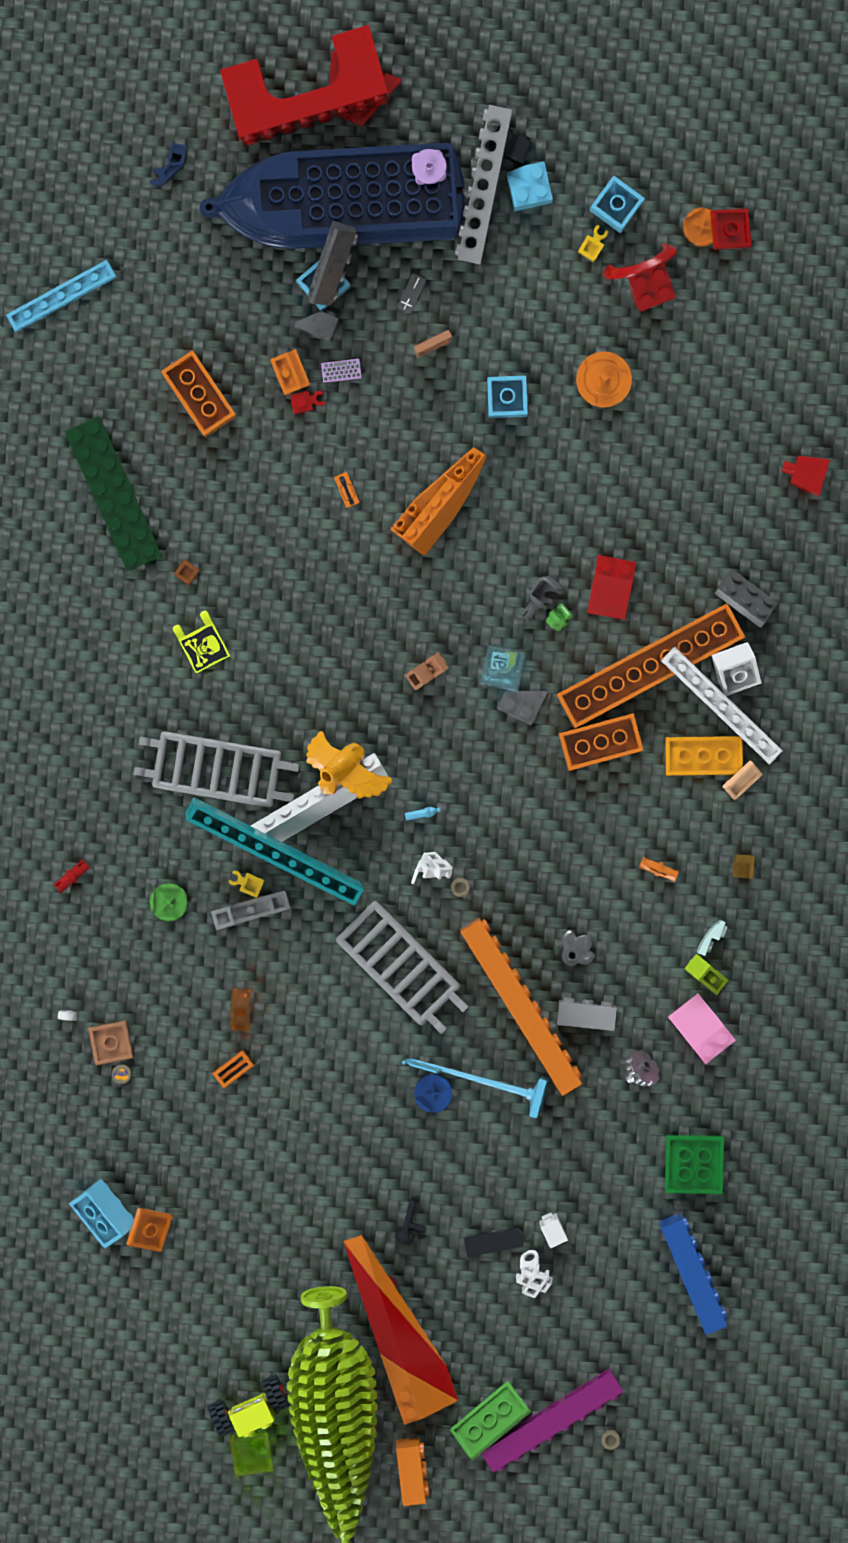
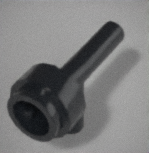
[394,1200,426,1246]

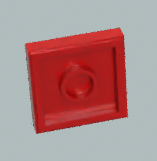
[710,208,752,250]

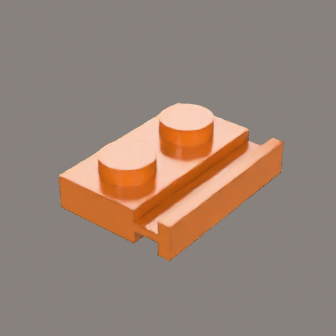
[270,349,310,396]

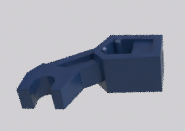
[150,142,188,187]

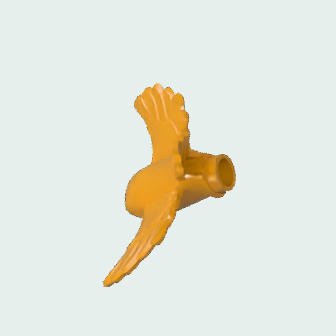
[306,731,392,798]

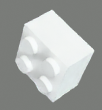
[712,642,761,696]

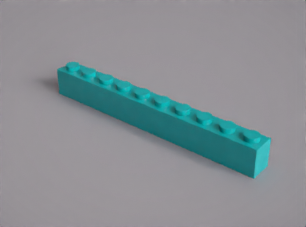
[184,797,364,906]

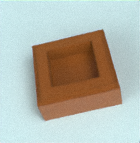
[173,559,201,586]

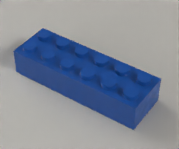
[658,1213,728,1335]

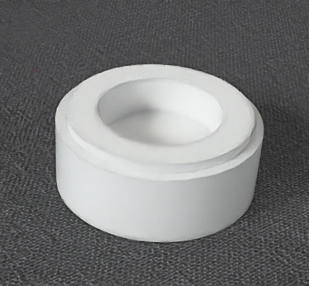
[58,1010,78,1021]

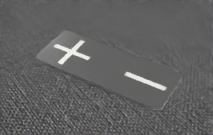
[397,274,426,314]

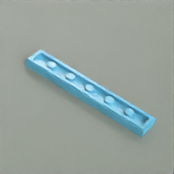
[6,260,117,332]

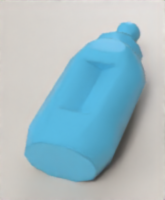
[405,807,441,821]

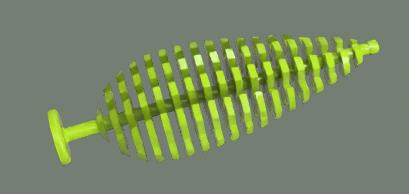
[287,1286,377,1543]

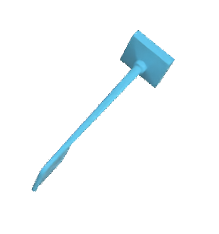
[402,1058,550,1118]

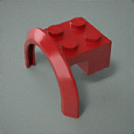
[602,243,677,312]

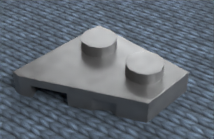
[497,691,548,725]

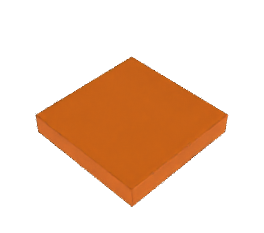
[126,1208,173,1252]

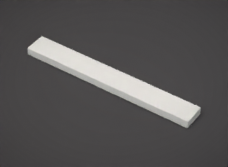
[661,647,783,765]

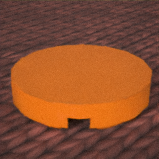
[683,207,713,247]

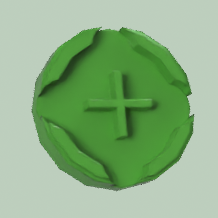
[150,883,188,921]

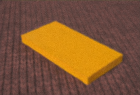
[665,736,743,776]

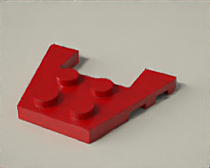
[329,51,402,127]

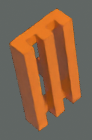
[212,1050,254,1089]

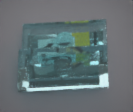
[480,645,525,692]

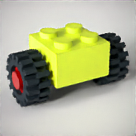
[207,1374,290,1437]

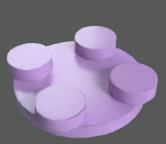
[412,149,446,185]

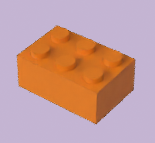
[396,1437,429,1506]

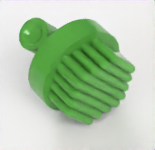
[546,603,573,631]

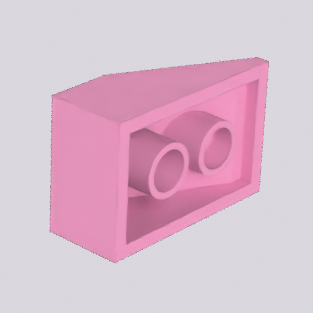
[668,993,736,1064]

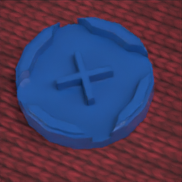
[414,1074,452,1112]

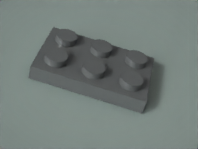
[714,568,777,628]

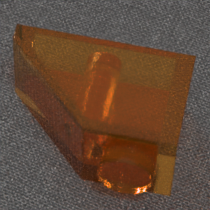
[230,988,251,1031]

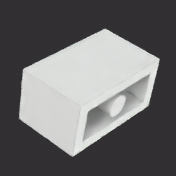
[539,1213,568,1248]

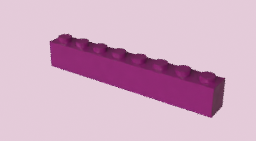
[481,1368,623,1472]

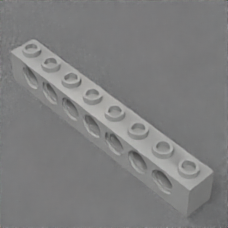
[455,105,512,265]

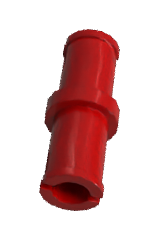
[53,859,90,893]

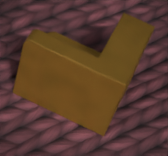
[732,854,755,879]

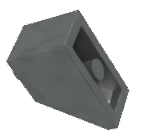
[294,310,339,343]

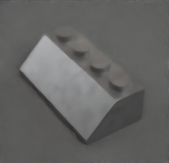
[308,221,358,305]

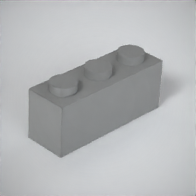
[556,997,617,1031]

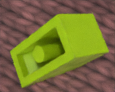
[684,954,729,995]

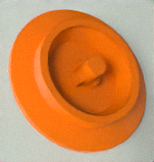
[576,351,632,408]

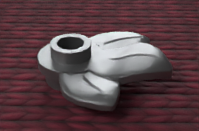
[562,930,595,966]

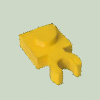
[578,225,608,262]
[228,870,265,898]

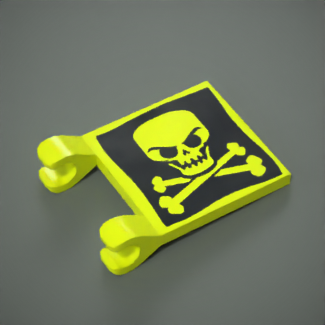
[173,611,230,673]

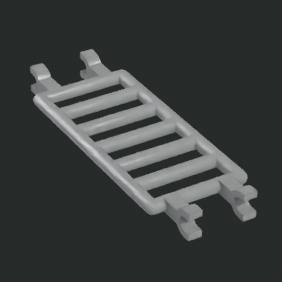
[133,731,300,807]

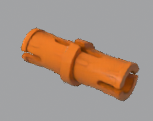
[639,856,679,882]

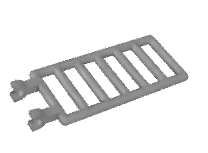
[336,901,468,1034]

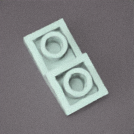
[697,920,727,956]

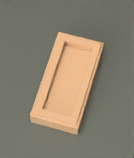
[722,760,763,800]

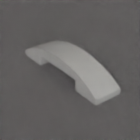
[211,890,290,930]

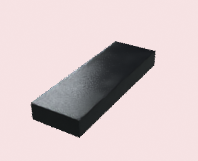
[464,1227,524,1257]

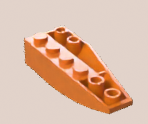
[390,447,487,556]

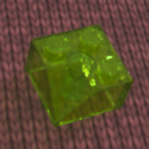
[229,1431,274,1477]

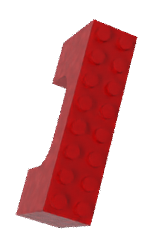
[220,25,391,146]

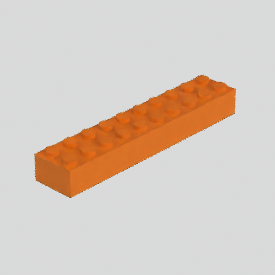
[556,603,745,728]
[460,917,583,1096]

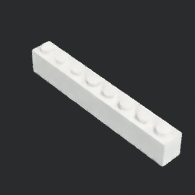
[251,753,389,842]

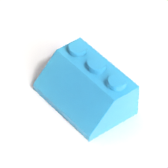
[69,1179,134,1248]

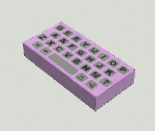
[321,359,362,383]

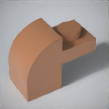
[405,652,449,691]

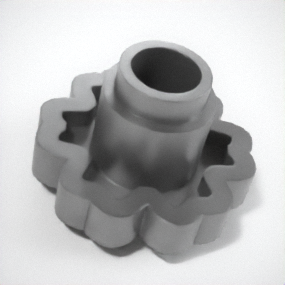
[624,1050,660,1087]

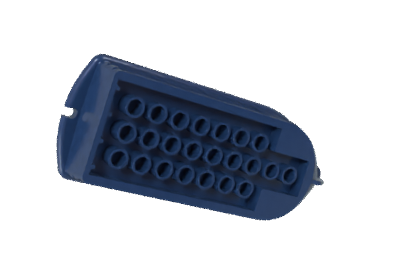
[200,143,465,249]

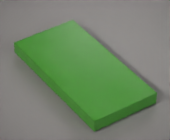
[449,1381,532,1461]

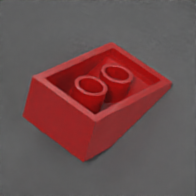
[587,555,636,620]

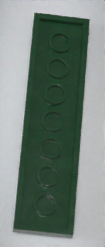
[64,416,163,572]

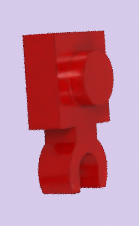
[290,391,325,414]

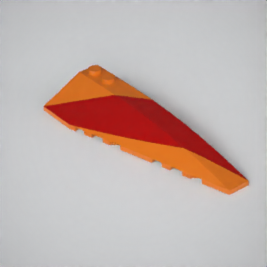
[343,1235,458,1425]

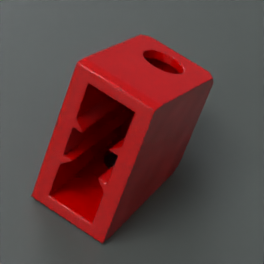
[781,456,830,497]

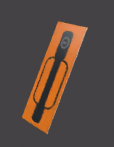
[334,472,360,508]

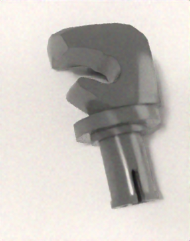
[520,576,564,622]

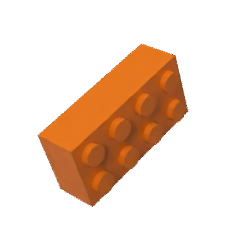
[161,350,237,438]
[558,713,644,771]

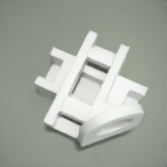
[411,852,453,884]
[516,1250,553,1298]

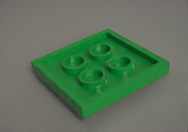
[665,1135,724,1194]

